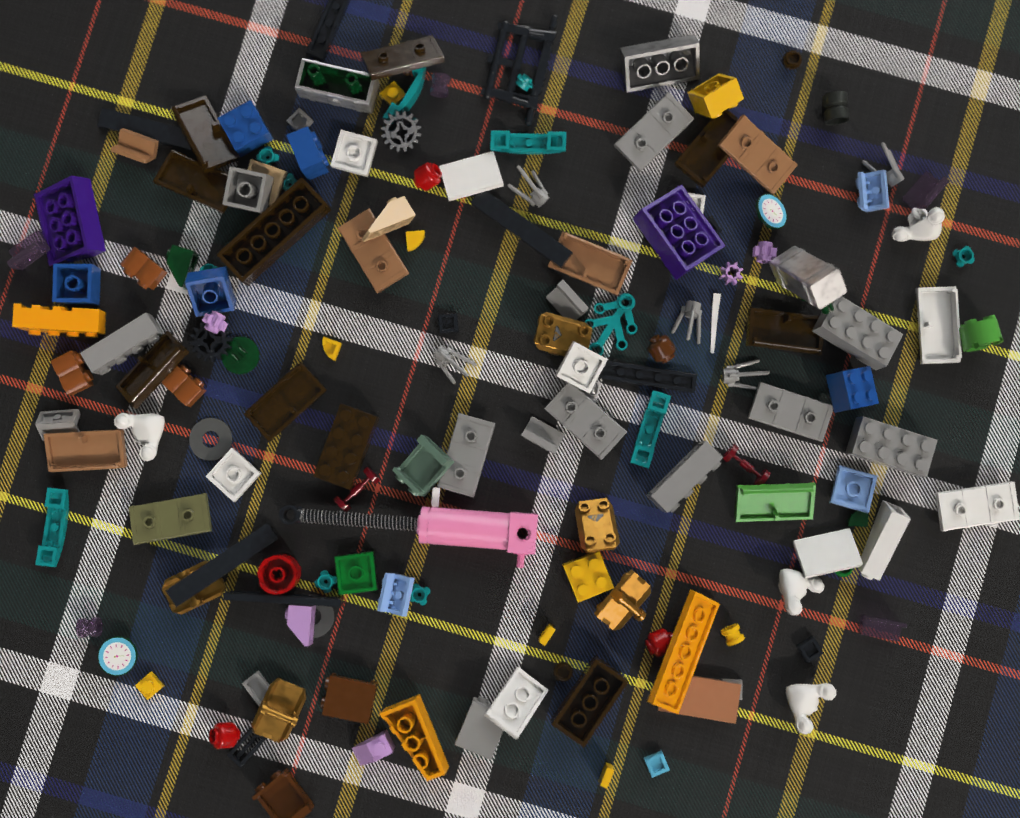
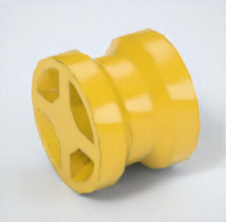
[720,623,745,646]

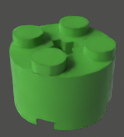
[959,315,1004,352]

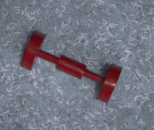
[722,444,771,485]
[334,467,380,513]

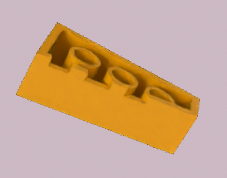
[12,303,106,338]
[379,694,449,781]

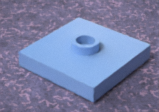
[829,465,878,513]

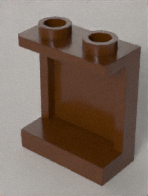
[320,673,378,724]
[252,768,315,818]

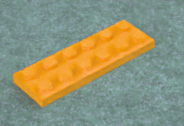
[647,590,720,714]

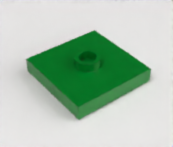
[334,551,378,595]

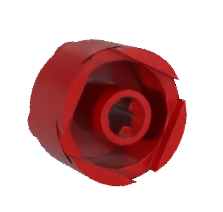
[257,554,301,595]

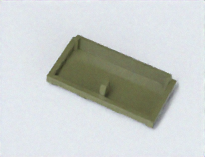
[129,493,212,545]

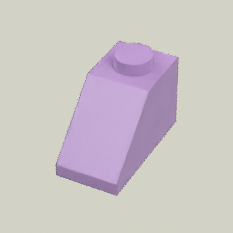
[285,604,316,646]
[352,729,395,766]

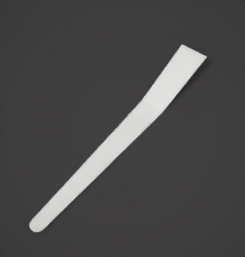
[710,293,721,354]

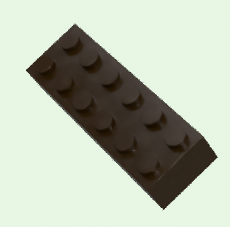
[216,177,331,286]

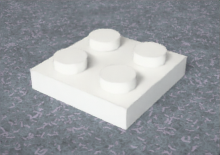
[331,130,378,177]
[555,341,608,394]
[205,448,262,502]

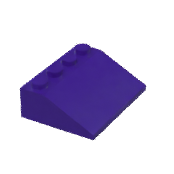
[34,175,106,267]
[632,185,726,280]

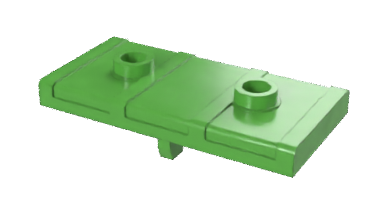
[735,482,816,522]

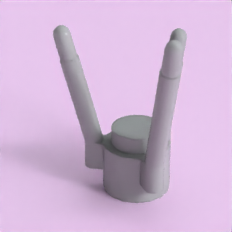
[862,142,905,187]
[508,165,550,208]
[671,300,702,345]
[433,345,477,384]
[722,359,770,390]

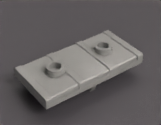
[614,92,694,172]
[748,382,833,442]
[544,383,627,460]
[437,413,495,498]

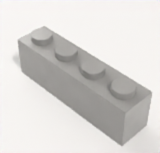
[80,312,164,375]

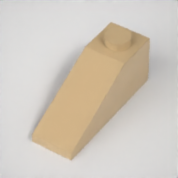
[362,196,416,242]

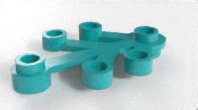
[585,293,638,355]

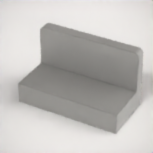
[546,280,588,320]
[35,409,81,441]
[521,417,565,454]

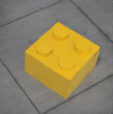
[687,73,744,118]
[562,551,614,603]

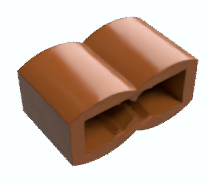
[120,247,168,290]
[51,350,93,395]
[161,364,206,407]

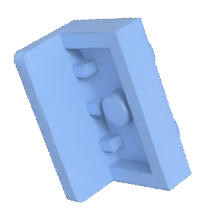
[856,169,889,212]
[377,573,415,617]

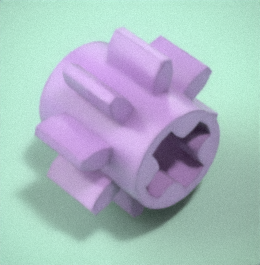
[752,241,777,263]
[719,262,743,285]
[202,311,228,334]

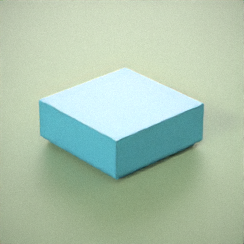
[644,750,670,778]

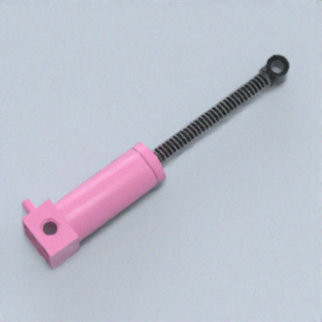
[279,505,538,568]

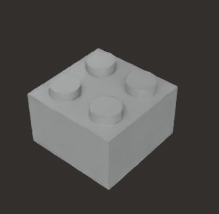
[222,166,274,214]

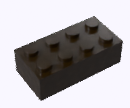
[313,404,380,490]
[551,655,629,747]

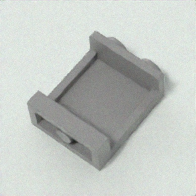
[455,696,503,760]

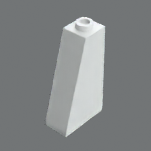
[858,500,911,581]

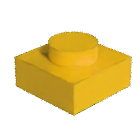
[380,81,405,105]
[135,671,164,700]

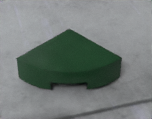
[847,510,868,527]

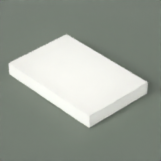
[439,151,504,201]
[793,528,863,579]
[484,667,549,740]

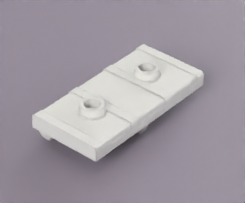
[916,286,962,364]
[935,481,1020,532]

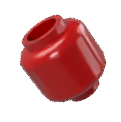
[413,162,442,191]
[645,628,673,657]
[209,722,240,749]

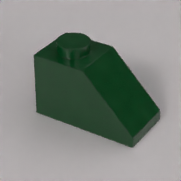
[166,245,199,290]

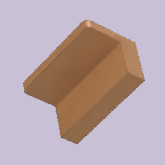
[111,128,159,164]

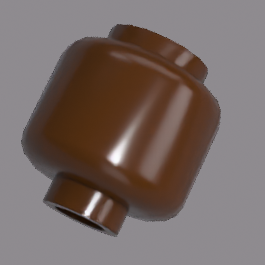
[647,334,676,363]

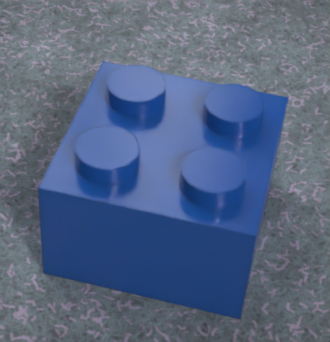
[218,100,274,157]
[287,126,329,181]
[52,264,101,306]
[185,266,236,317]
[826,366,879,413]

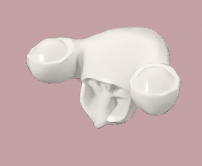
[892,207,945,242]
[114,413,165,461]
[778,568,824,616]
[786,683,836,735]

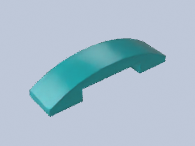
[382,67,426,125]
[490,130,567,154]
[630,390,671,469]
[35,488,69,567]

